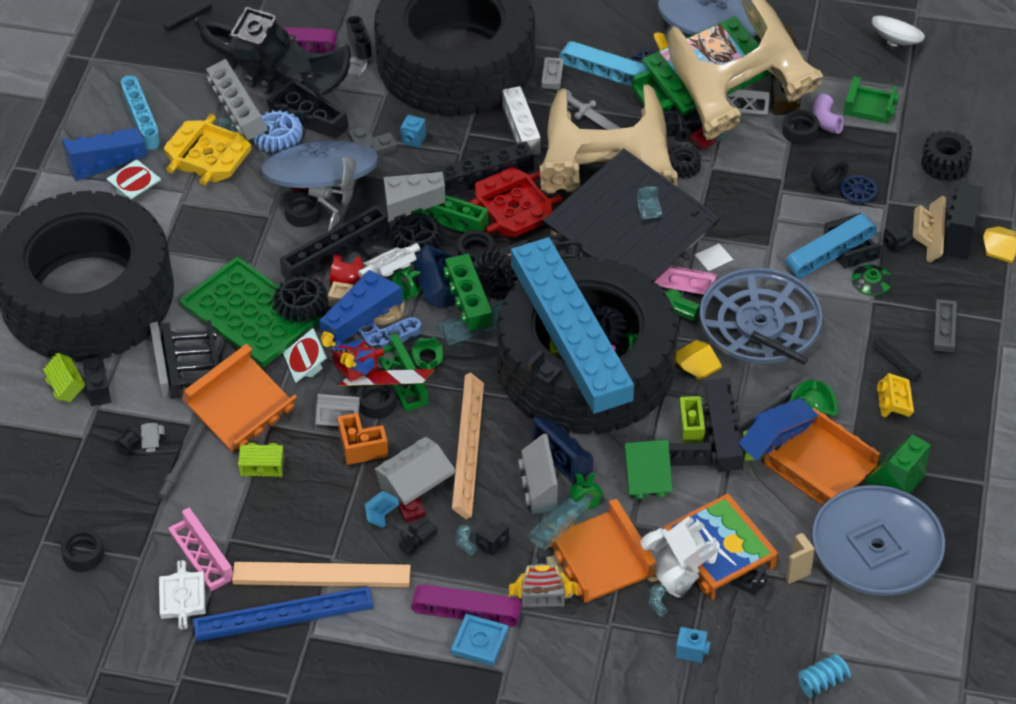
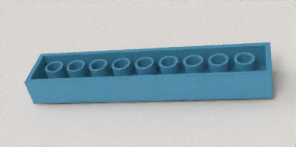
[511,237,634,414]

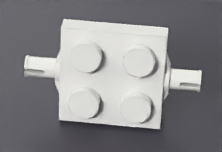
[358,243,420,278]
[159,560,206,629]

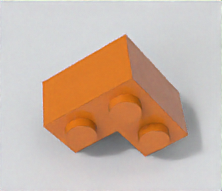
[338,413,389,465]

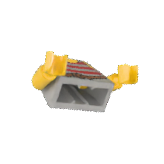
[508,556,578,607]

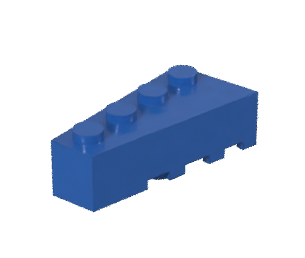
[62,128,147,181]
[320,270,403,342]
[738,398,818,461]

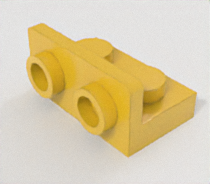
[877,373,914,418]

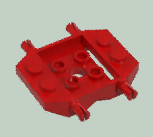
[468,167,563,237]

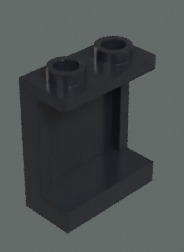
[824,213,882,269]

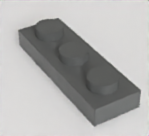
[933,299,957,352]

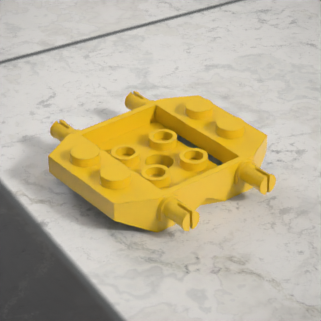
[164,114,252,186]

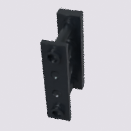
[161,320,219,399]

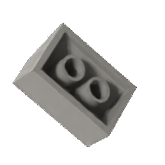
[518,434,558,514]
[375,437,456,505]

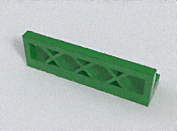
[378,333,429,412]

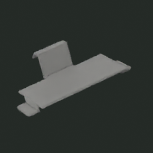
[141,423,164,452]

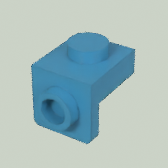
[365,491,399,528]

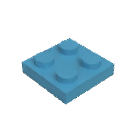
[451,614,509,667]

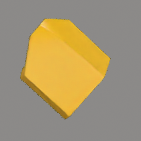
[983,226,1016,263]
[676,340,722,380]

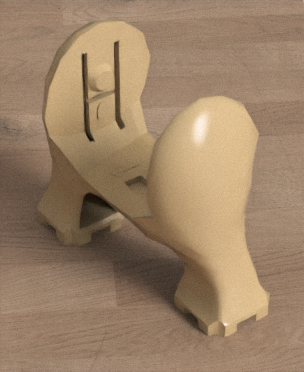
[667,0,823,140]
[540,85,678,193]

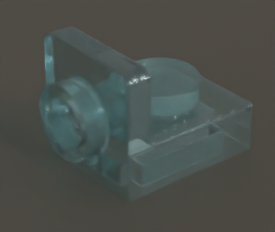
[637,186,662,219]

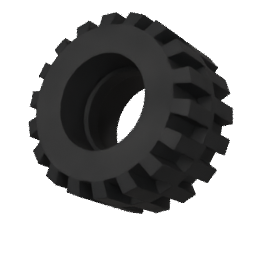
[921,131,973,181]

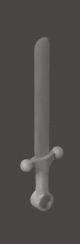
[567,90,620,130]

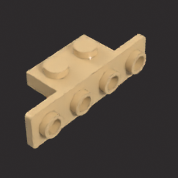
[913,196,946,263]

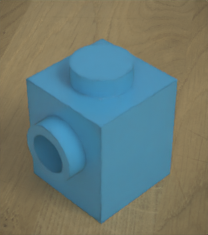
[401,115,426,148]
[675,627,711,663]

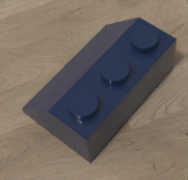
[412,244,455,308]
[533,417,594,484]

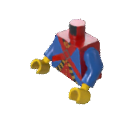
[320,331,384,382]

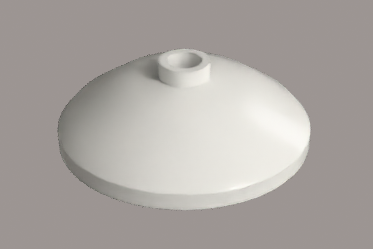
[871,16,925,46]

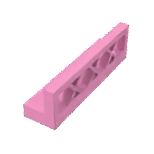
[654,265,718,295]
[168,507,233,592]

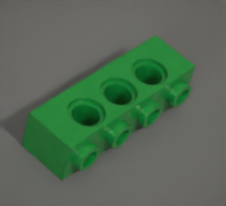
[410,195,488,233]
[443,253,492,331]

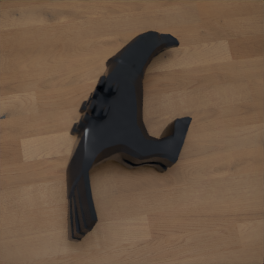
[194,6,351,96]

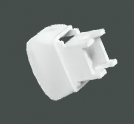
[640,516,719,598]

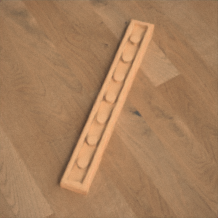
[452,372,484,519]
[232,562,411,587]

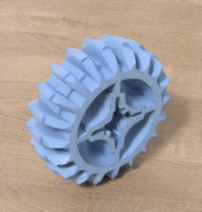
[252,109,303,155]

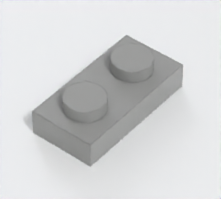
[542,57,563,89]

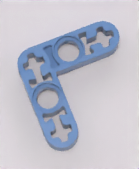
[357,317,421,348]

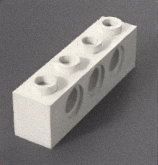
[502,86,541,155]

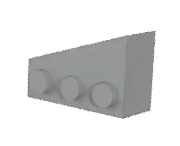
[384,172,445,222]

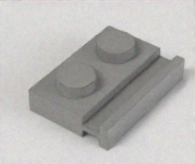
[315,394,360,426]

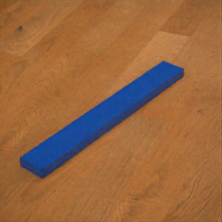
[193,586,374,641]

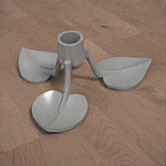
[308,158,356,231]

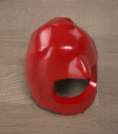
[329,254,365,288]

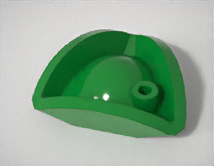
[790,380,838,417]

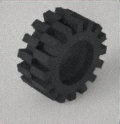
[668,144,701,179]

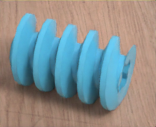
[798,654,851,698]

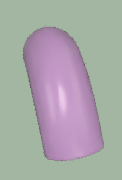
[812,93,844,134]

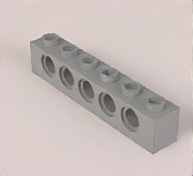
[206,59,268,140]

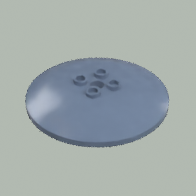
[658,0,757,37]
[262,140,378,188]
[812,485,945,596]

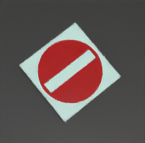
[107,159,161,199]
[283,328,327,383]

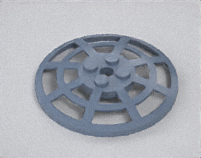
[700,268,823,364]

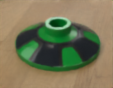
[852,265,892,296]

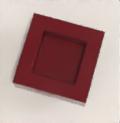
[690,128,717,151]
[398,497,425,523]

